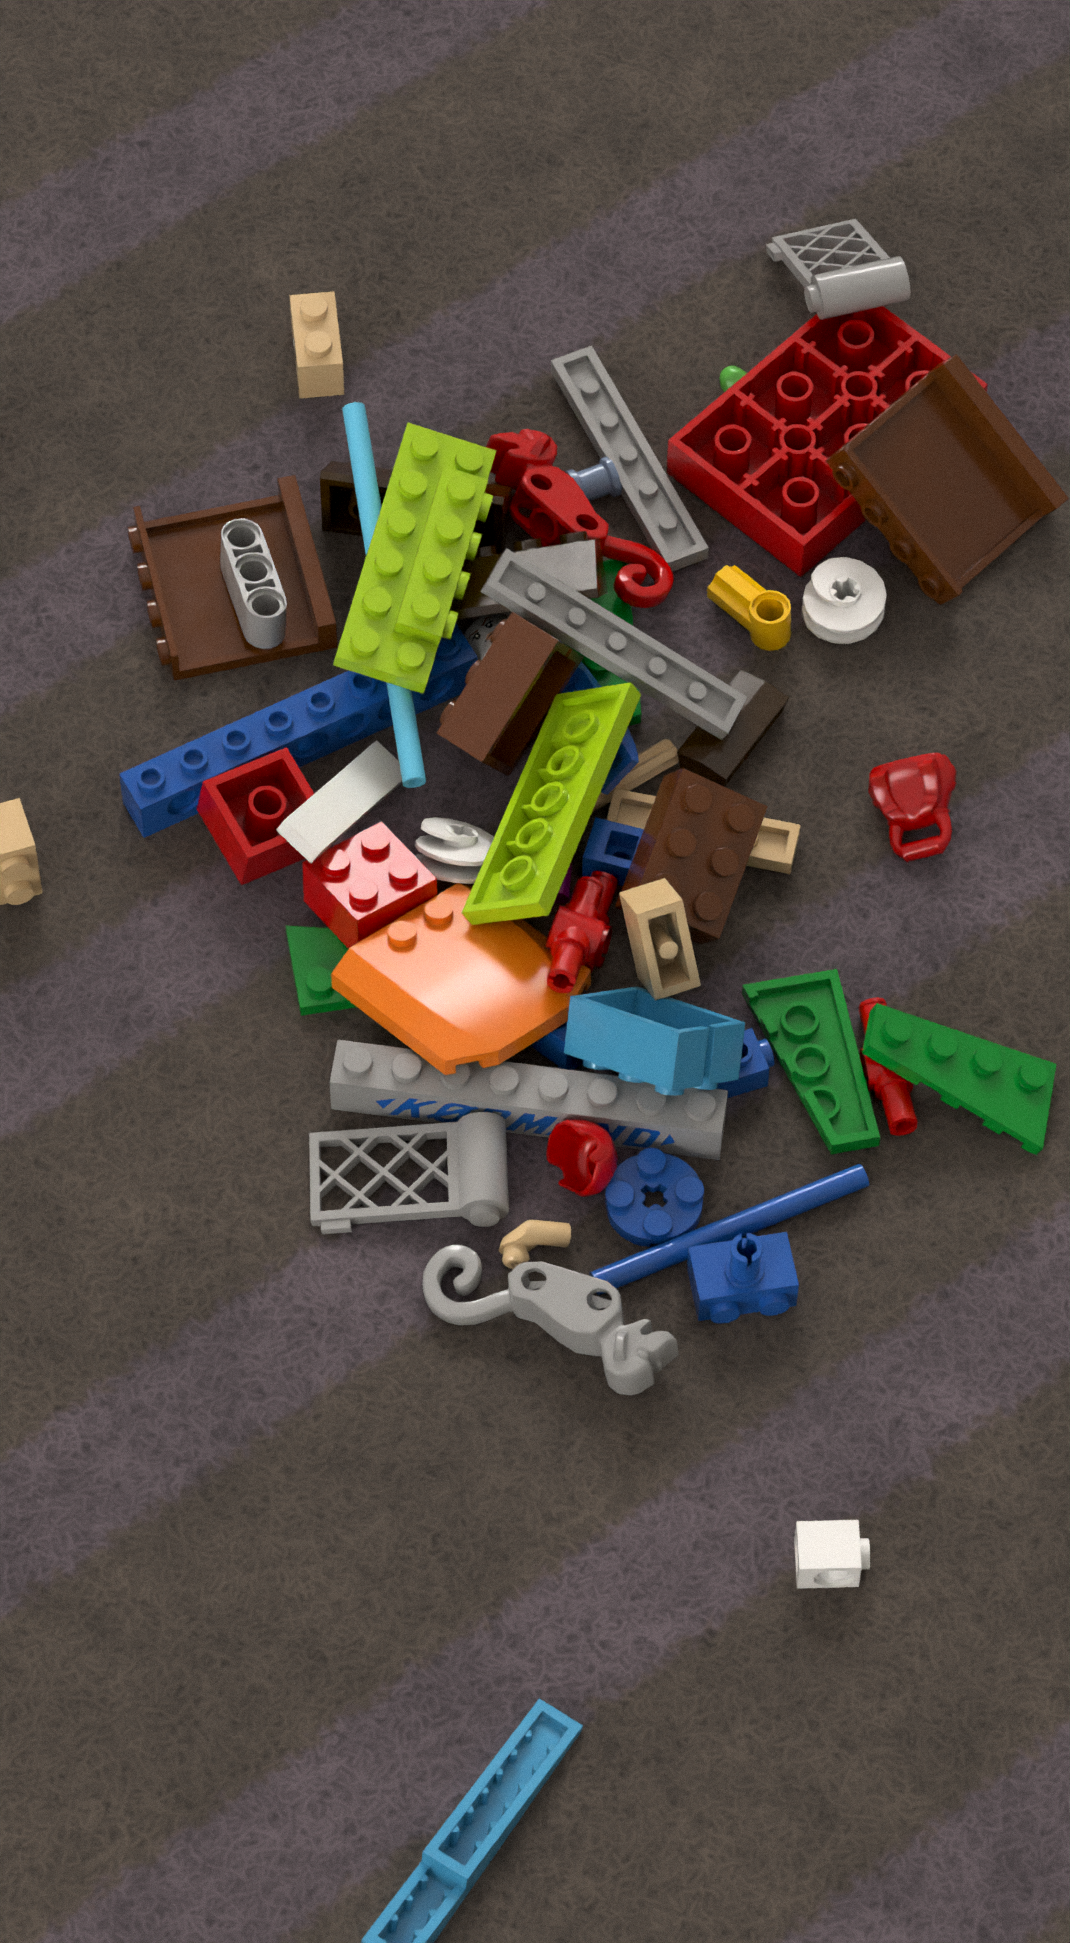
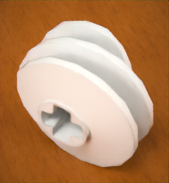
[802,557,887,644]
[415,817,494,884]

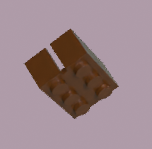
[437,611,584,776]
[615,768,768,944]

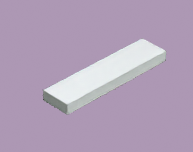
[276,740,402,863]

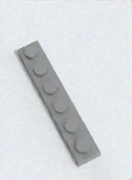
[551,345,709,572]
[481,548,747,740]

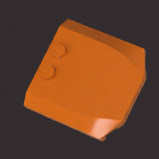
[331,883,591,1075]

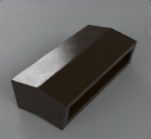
[677,670,789,787]

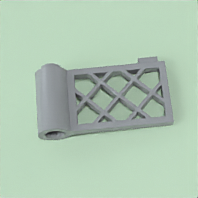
[766,219,910,320]
[309,1112,509,1234]

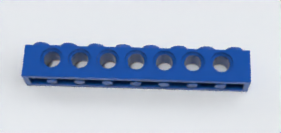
[119,624,478,838]

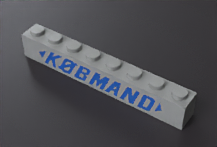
[329,1040,728,1160]

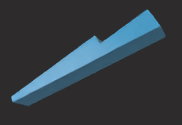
[361,1698,583,1943]

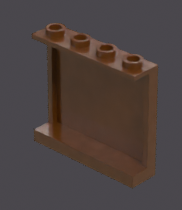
[826,354,1069,605]
[127,475,337,681]

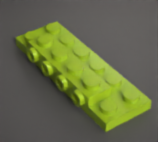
[333,422,496,694]
[462,682,641,925]

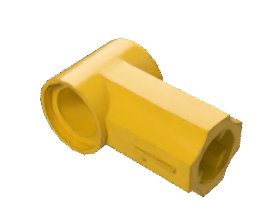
[707,565,791,651]

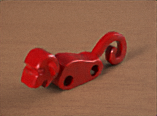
[486,429,674,608]

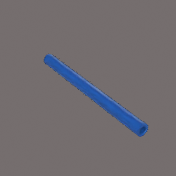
[589,1164,869,1295]

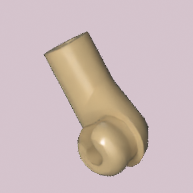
[499,1220,571,1269]

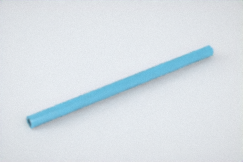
[342,402,426,788]

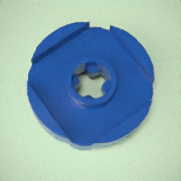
[605,1148,704,1247]

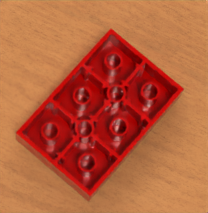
[666,306,988,577]

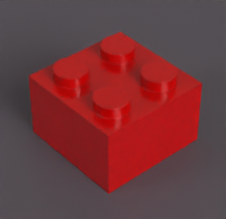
[197,747,314,885]
[302,821,437,949]

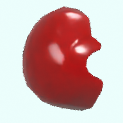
[546,1120,618,1197]

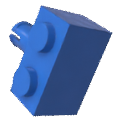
[687,1232,799,1324]

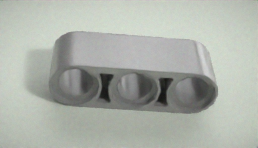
[220,519,287,649]

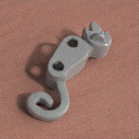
[422,1245,679,1395]

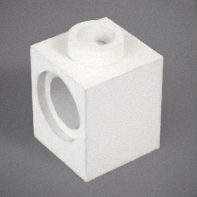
[794,1520,870,1589]

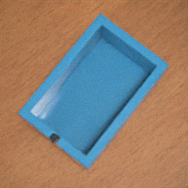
[564,986,745,1096]

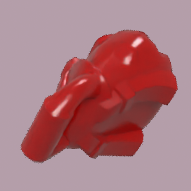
[868,753,957,862]

